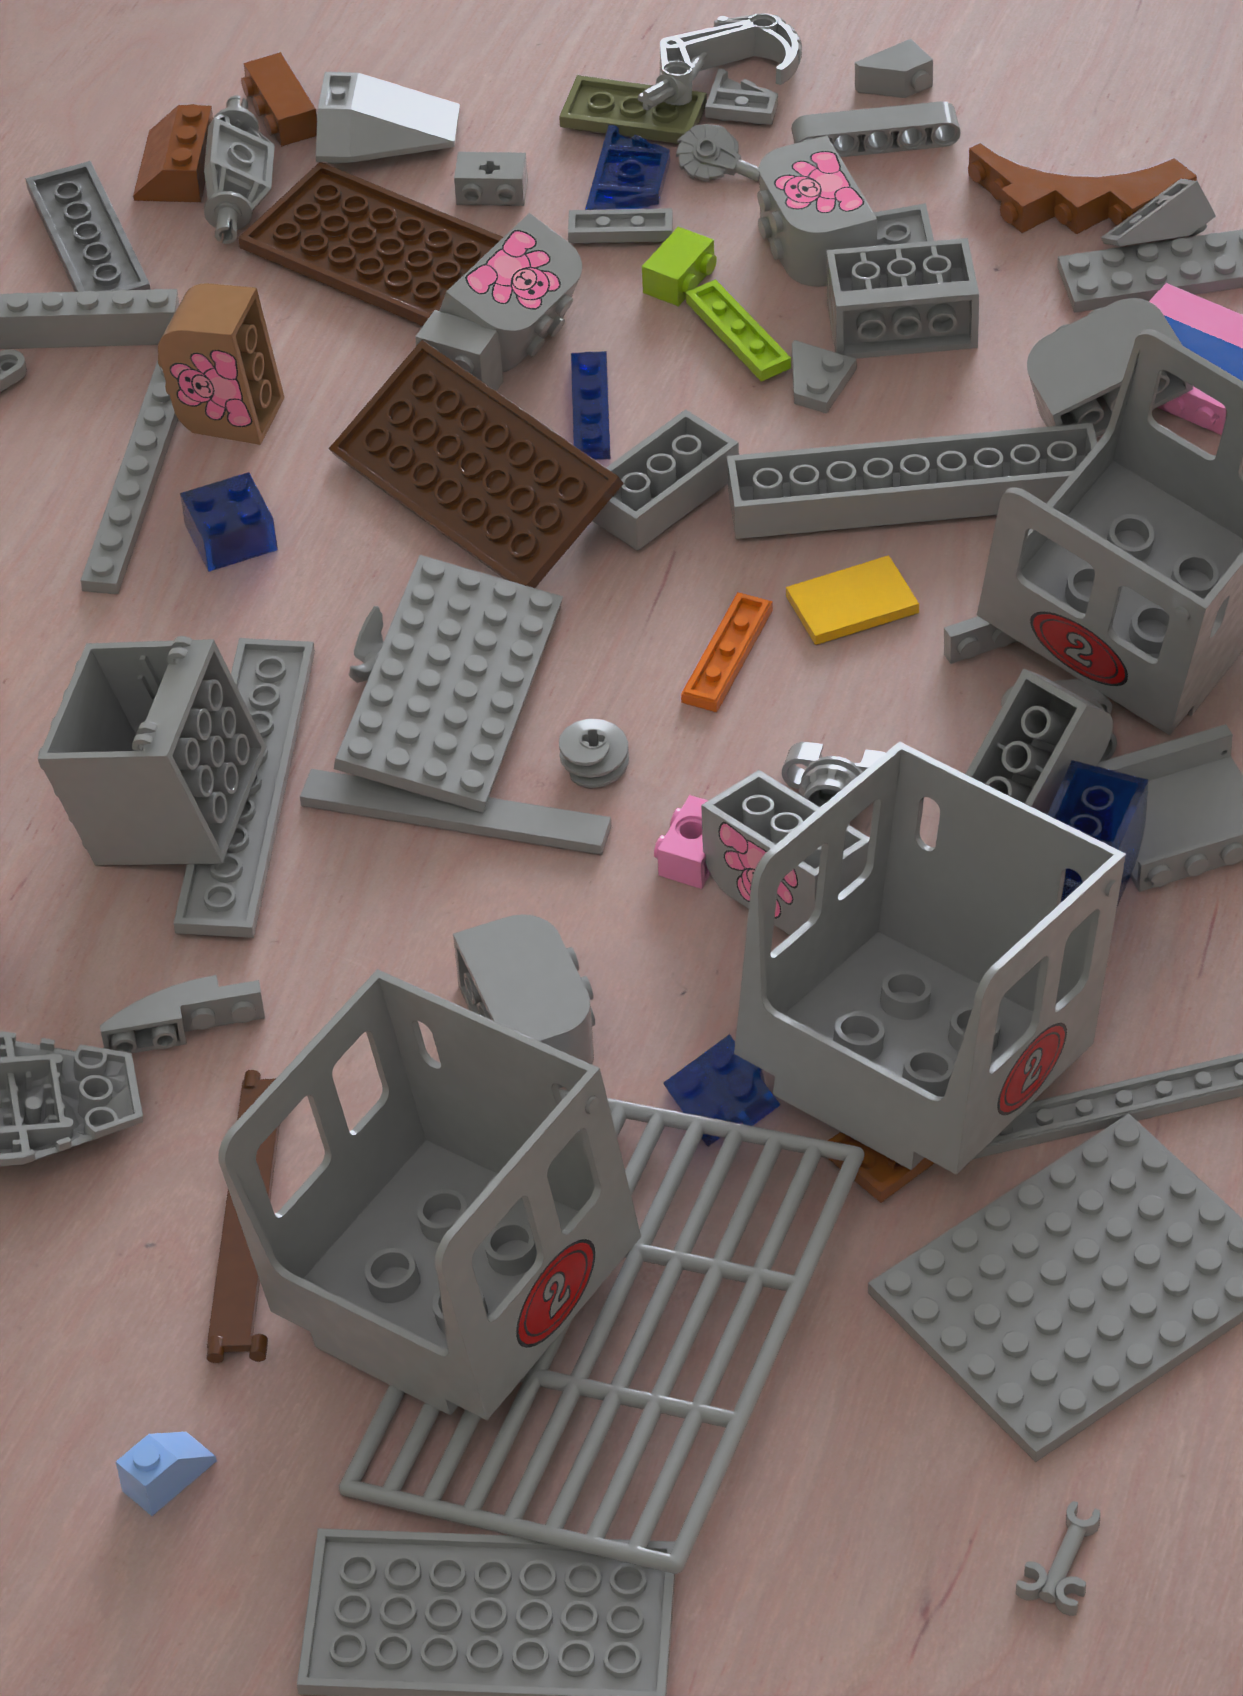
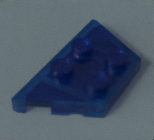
[585,125,670,210]

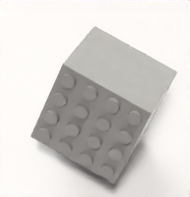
[38,636,267,865]

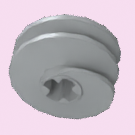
[559,719,629,788]

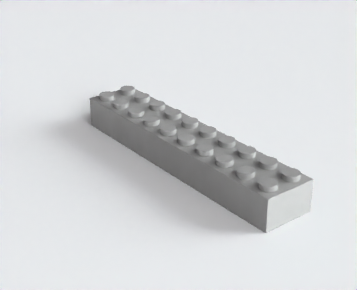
[727,422,1097,539]

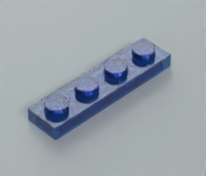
[571,351,611,460]

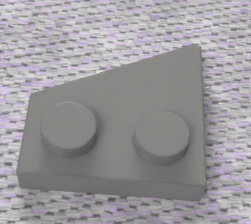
[705,69,778,125]
[792,340,857,414]

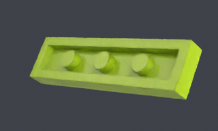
[686,279,791,382]

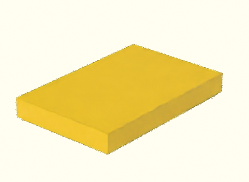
[786,555,919,645]

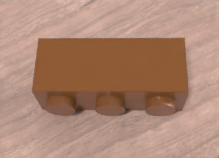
[241,52,317,147]

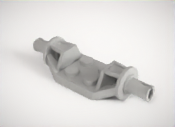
[204,96,275,244]

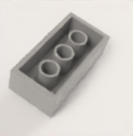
[593,409,739,551]

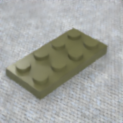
[559,75,707,144]

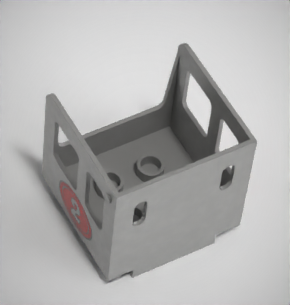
[977,329,1243,735]
[734,742,1126,1175]
[218,969,641,1420]

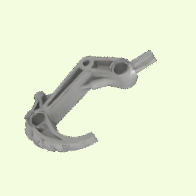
[638,13,802,110]

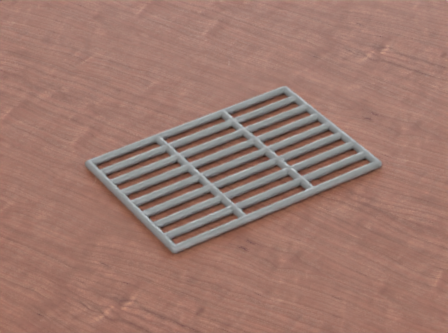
[339,1089,865,1574]

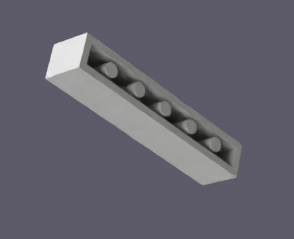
[0,289,179,349]

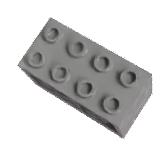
[826,238,979,359]

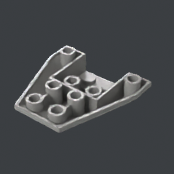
[316,72,460,164]

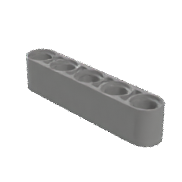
[791,101,961,157]

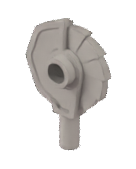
[676,124,759,182]

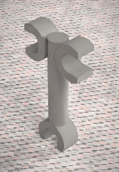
[1016,1501,1100,1616]

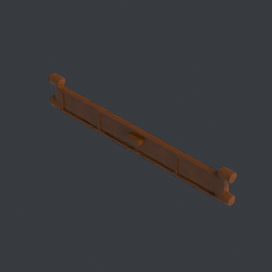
[207,1070,280,1363]

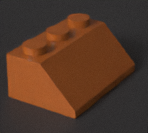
[133,104,213,203]

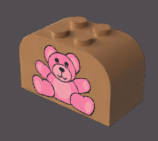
[158,283,285,445]

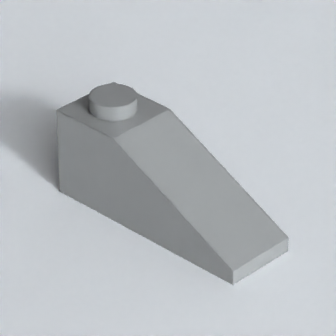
[1101,179,1216,246]

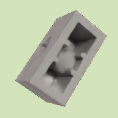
[454,152,528,206]

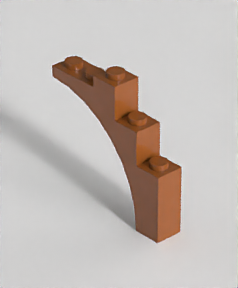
[968,143,1197,234]

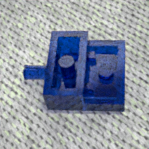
[663,1034,781,1147]

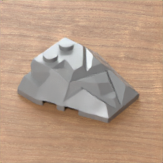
[0,1031,143,1166]

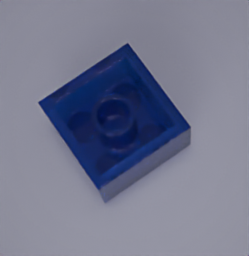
[180,472,278,572]

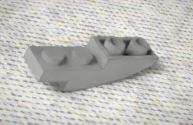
[100,975,265,1053]

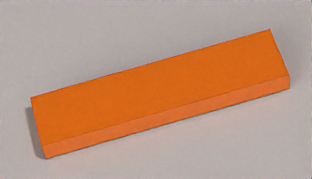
[681,592,773,712]

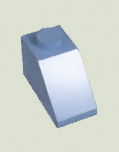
[116,1432,217,1516]

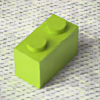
[642,226,717,307]

